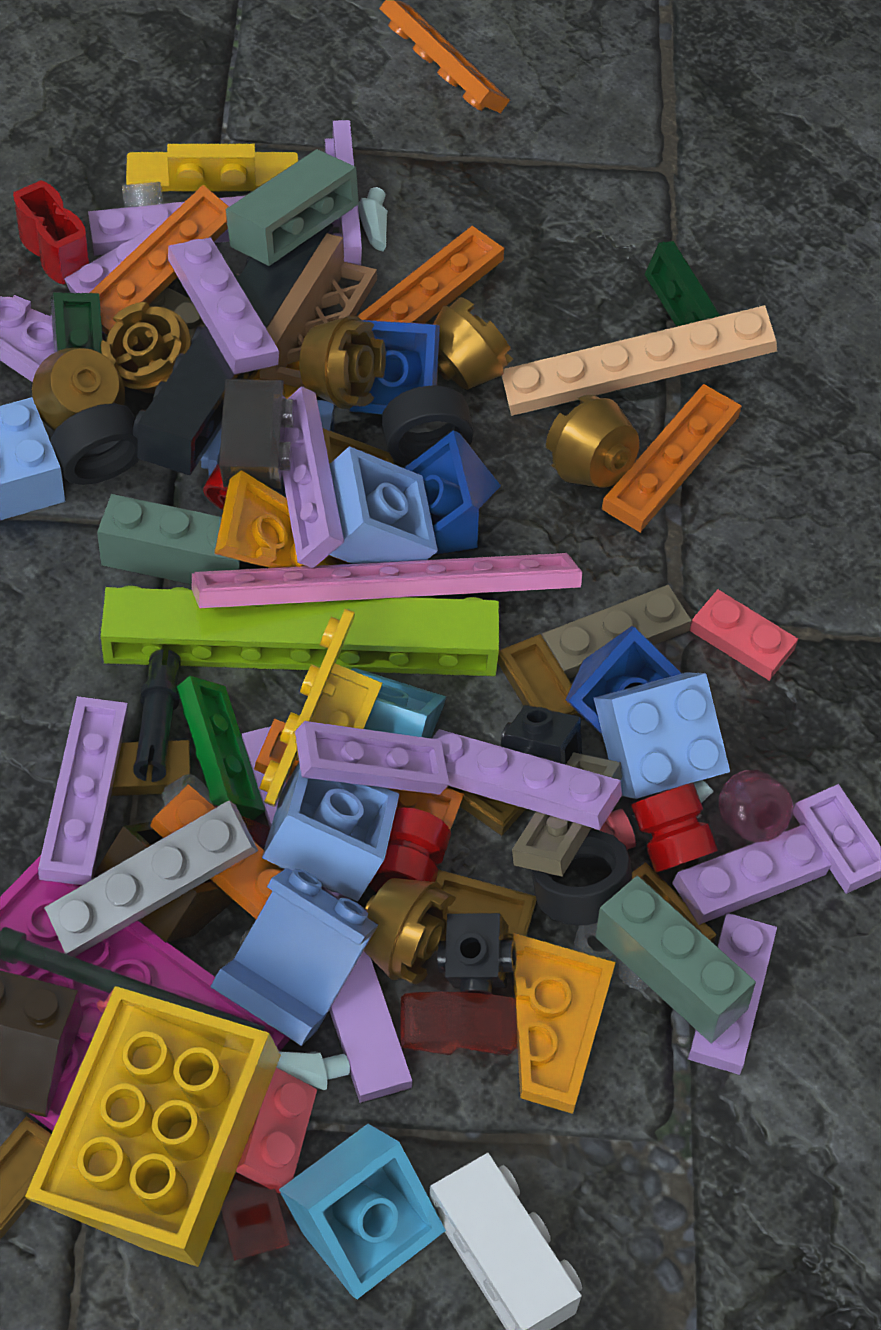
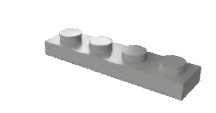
[44,801,258,957]

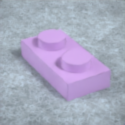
[793,784,881,894]

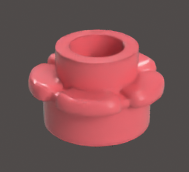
[594,809,636,850]

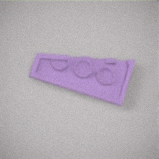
[0,295,105,382]

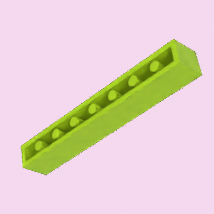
[101,586,499,676]

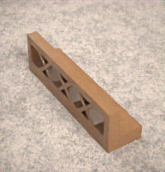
[259,233,377,388]

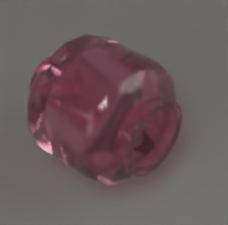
[719,770,793,842]

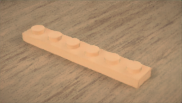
[502,305,777,416]

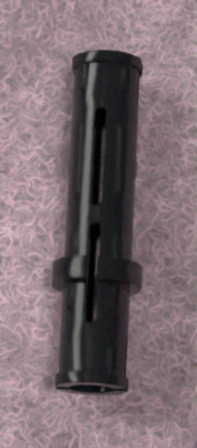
[133,649,181,782]

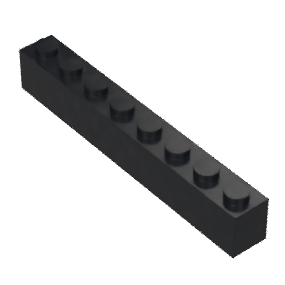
[133,224,334,475]

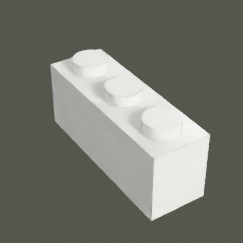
[429,1153,582,1330]

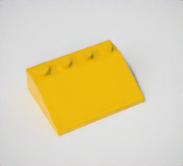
[25,986,281,1267]

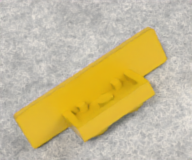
[126,144,298,191]
[259,608,382,807]

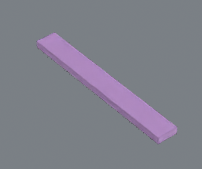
[242,726,412,1103]

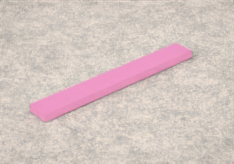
[192,553,582,608]

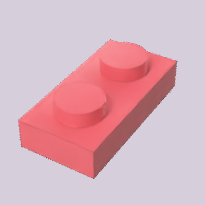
[689,589,798,681]
[236,1067,317,1193]

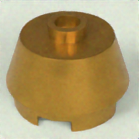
[433,297,513,389]
[101,302,190,394]
[299,316,386,409]
[32,348,125,431]
[546,395,639,488]
[364,878,456,984]

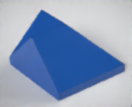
[350,320,440,414]
[404,430,501,555]
[565,626,682,736]

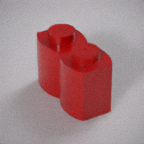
[13,180,89,285]

